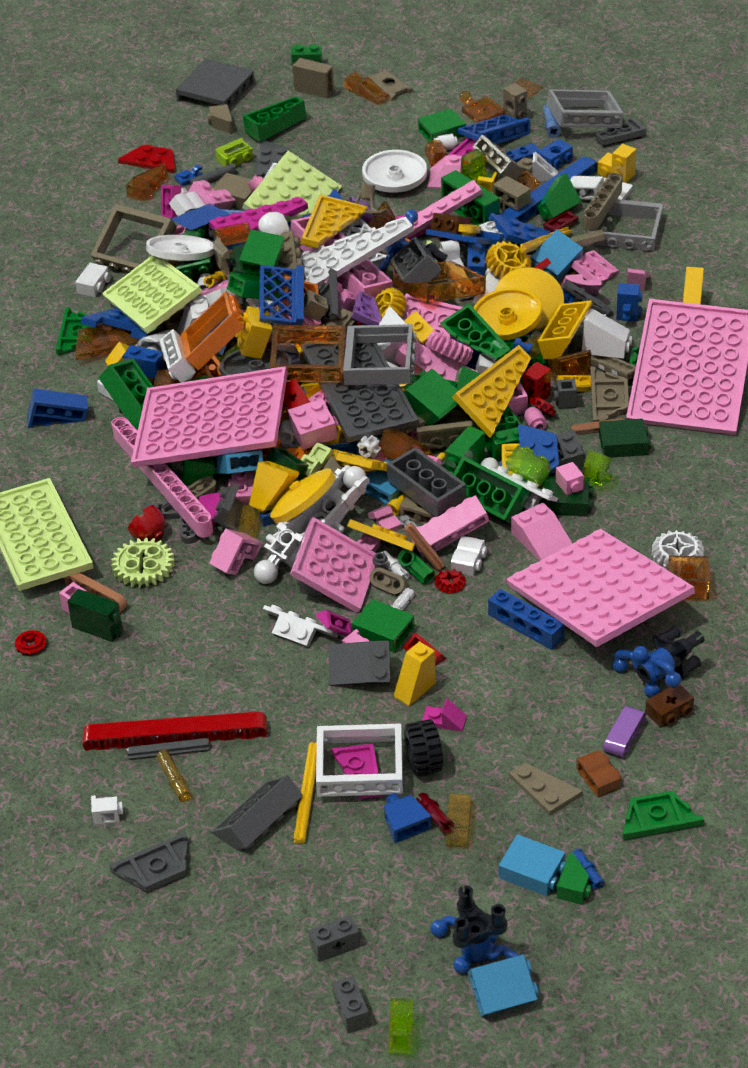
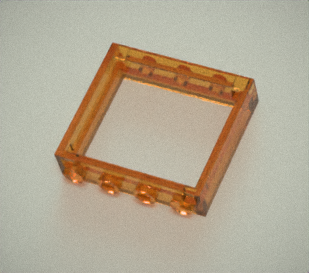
[393,260,486,303]
[270,325,346,382]

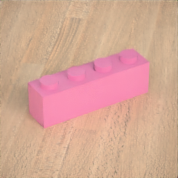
[411,495,490,559]

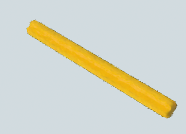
[518,227,572,254]
[294,742,317,844]

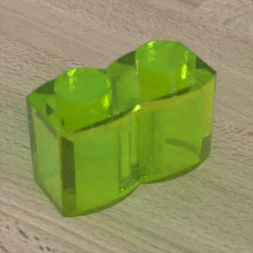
[461,149,486,183]

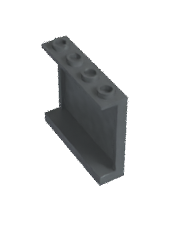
[175,59,255,109]

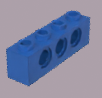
[488,589,564,650]

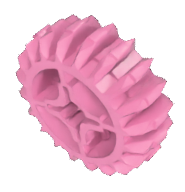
[426,331,473,365]

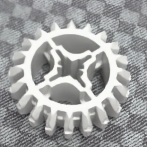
[651,530,704,576]

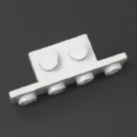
[490,465,558,509]
[263,605,338,647]

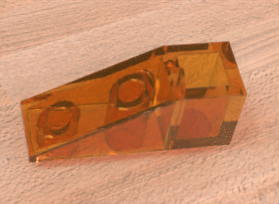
[126,163,168,202]

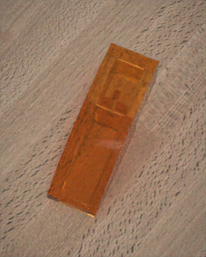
[343,71,389,103]

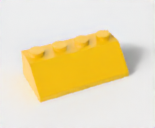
[537,300,593,360]

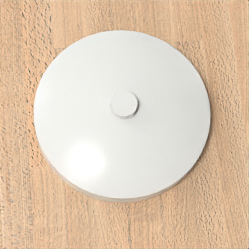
[362,150,427,192]
[146,235,214,262]

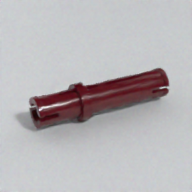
[416,792,454,833]

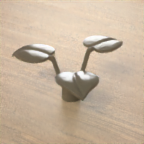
[355,184,394,218]

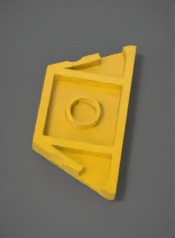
[332,449,388,472]
[348,519,415,551]

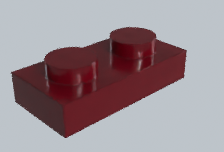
[543,210,579,233]

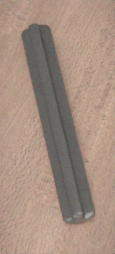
[127,738,210,759]

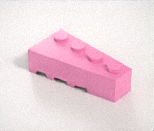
[394,342,476,381]

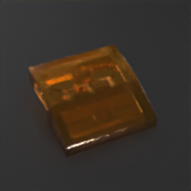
[213,222,250,245]

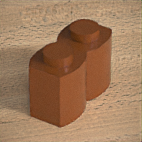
[576,750,622,798]

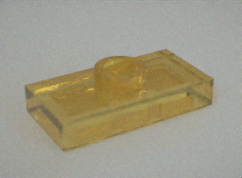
[524,330,542,359]
[237,504,260,539]

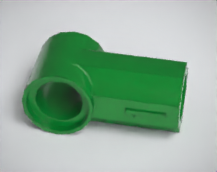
[398,549,436,585]

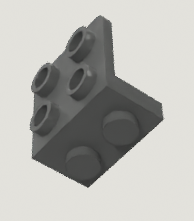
[213,482,256,534]

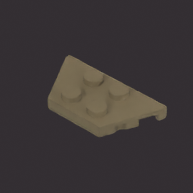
[590,367,629,422]

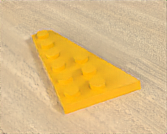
[300,194,368,248]

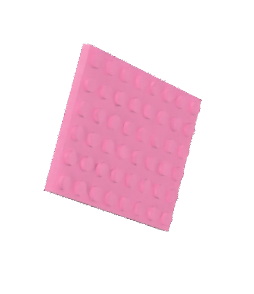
[626,299,748,435]
[131,366,288,468]
[506,529,695,647]

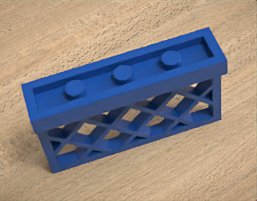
[458,115,530,144]
[426,229,504,249]
[259,265,304,331]

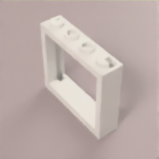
[316,724,403,797]

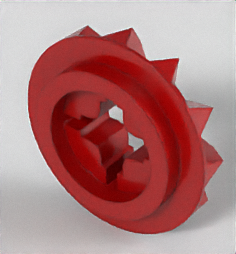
[529,396,556,416]
[435,569,466,593]
[15,630,47,656]

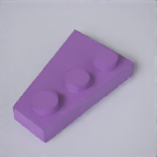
[351,291,382,325]

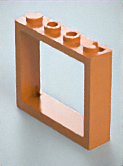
[181,291,245,371]

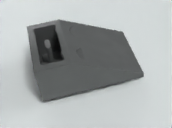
[550,430,587,474]

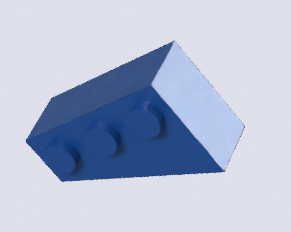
[27,388,88,428]

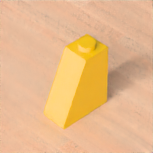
[683,267,704,305]
[249,461,299,513]
[394,642,436,706]

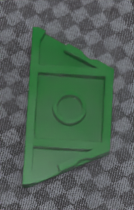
[56,307,97,355]
[622,791,704,840]

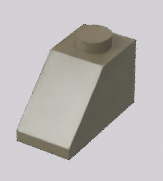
[207,104,233,133]

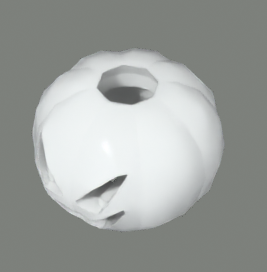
[258,212,290,235]

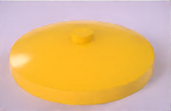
[495,267,564,333]
[473,288,542,340]
[270,468,336,524]

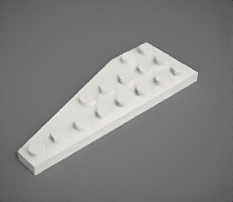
[302,216,414,289]

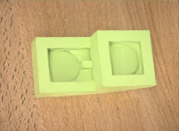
[301,442,334,476]

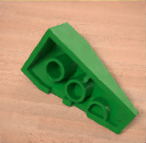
[440,303,511,361]

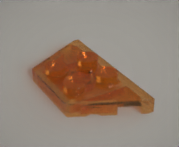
[75,324,138,360]

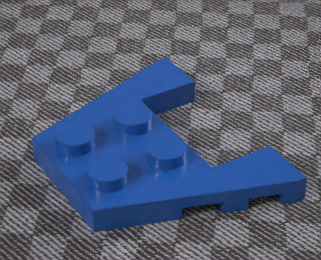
[81,308,147,339]

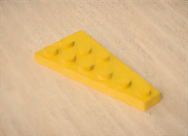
[452,345,531,438]

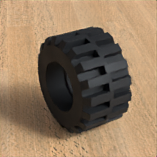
[404,719,443,776]

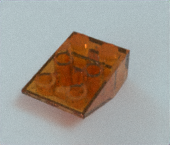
[379,429,436,459]

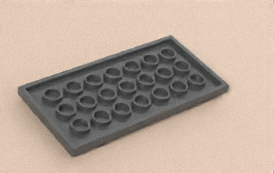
[301,334,419,443]

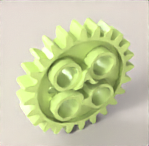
[111,538,175,588]

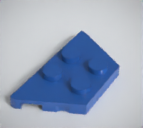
[488,213,550,244]
[518,424,560,482]

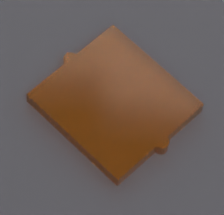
[512,78,543,99]

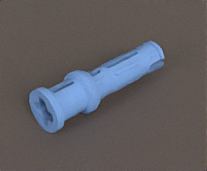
[543,104,561,138]

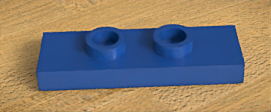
[505,143,540,163]

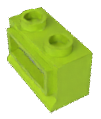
[215,138,253,167]

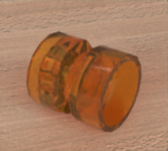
[425,140,448,167]

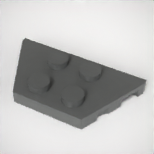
[256,140,290,177]
[318,268,339,324]
[109,832,188,892]

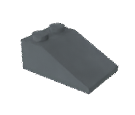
[329,641,391,685]

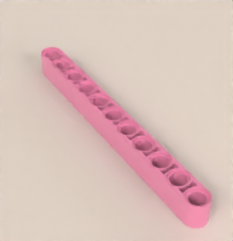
[112,417,213,538]

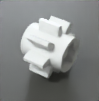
[357,435,382,459]

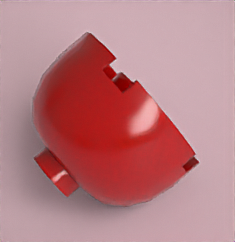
[128,505,166,541]

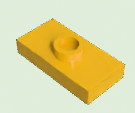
[404,311,435,345]
[556,375,591,392]

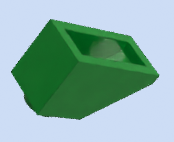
[557,853,592,905]

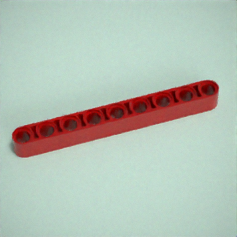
[82,712,268,751]

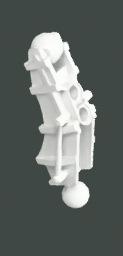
[254,465,370,584]

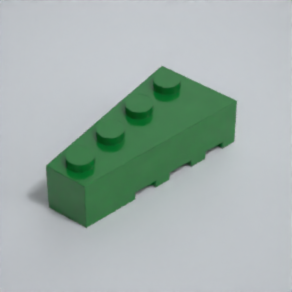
[242,96,307,142]

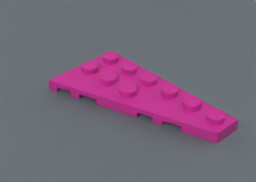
[209,197,308,246]

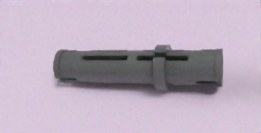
[189,163,236,186]
[562,280,611,316]

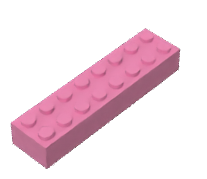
[290,216,393,298]

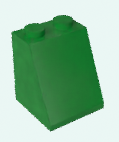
[403,369,459,426]

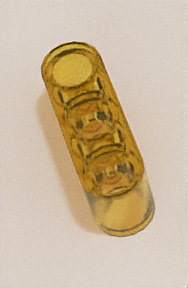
[446,793,471,847]

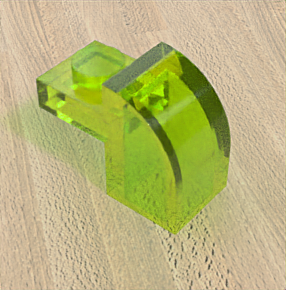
[582,450,612,487]
[388,998,414,1054]

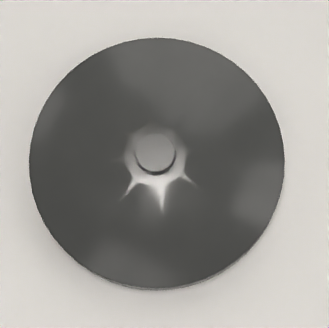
[220,347,292,376]

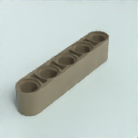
[583,173,623,231]

